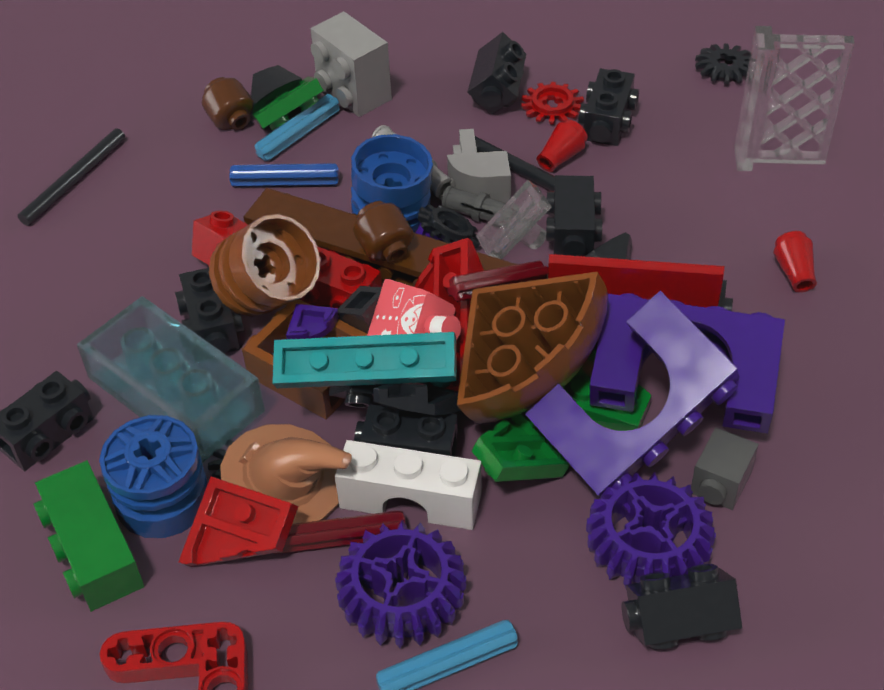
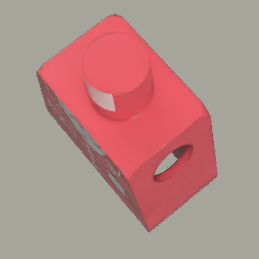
[367,279,461,340]

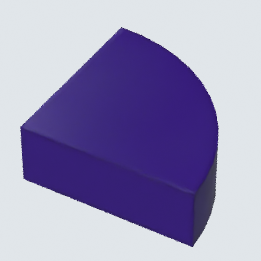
[286,304,339,339]

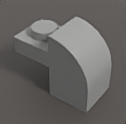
[447,128,511,204]

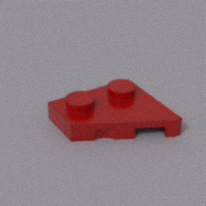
[178,476,299,567]

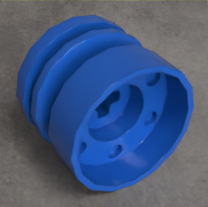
[351,134,433,232]
[99,415,208,538]

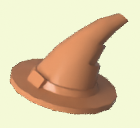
[220,424,352,524]

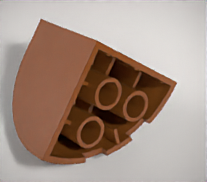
[457,272,608,423]

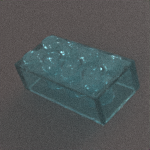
[77,296,265,464]

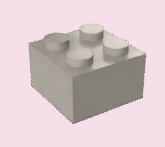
[310,11,392,117]

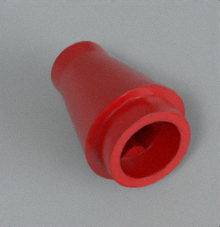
[536,120,588,172]
[773,231,817,293]

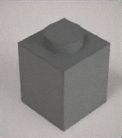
[691,427,759,510]

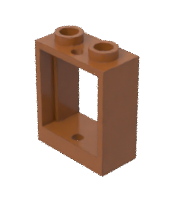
[242,299,367,420]

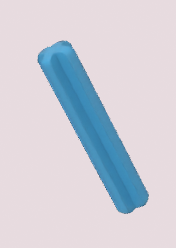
[255,94,340,161]
[376,620,518,690]

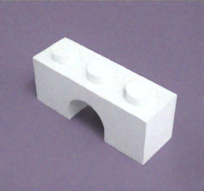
[335,440,482,530]

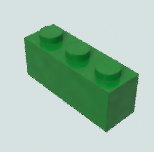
[33,460,144,612]

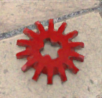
[521,82,584,124]

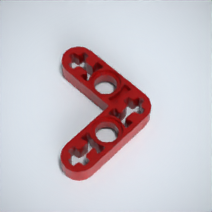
[99,622,248,690]

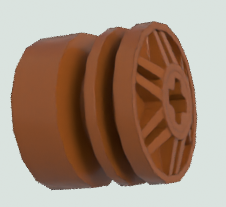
[209,214,320,317]

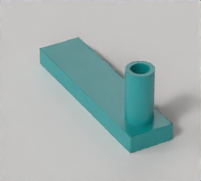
[272,332,457,389]

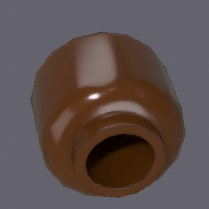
[201,77,254,130]
[353,201,413,263]

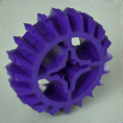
[586,472,716,588]
[335,520,466,649]

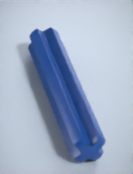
[229,163,339,187]

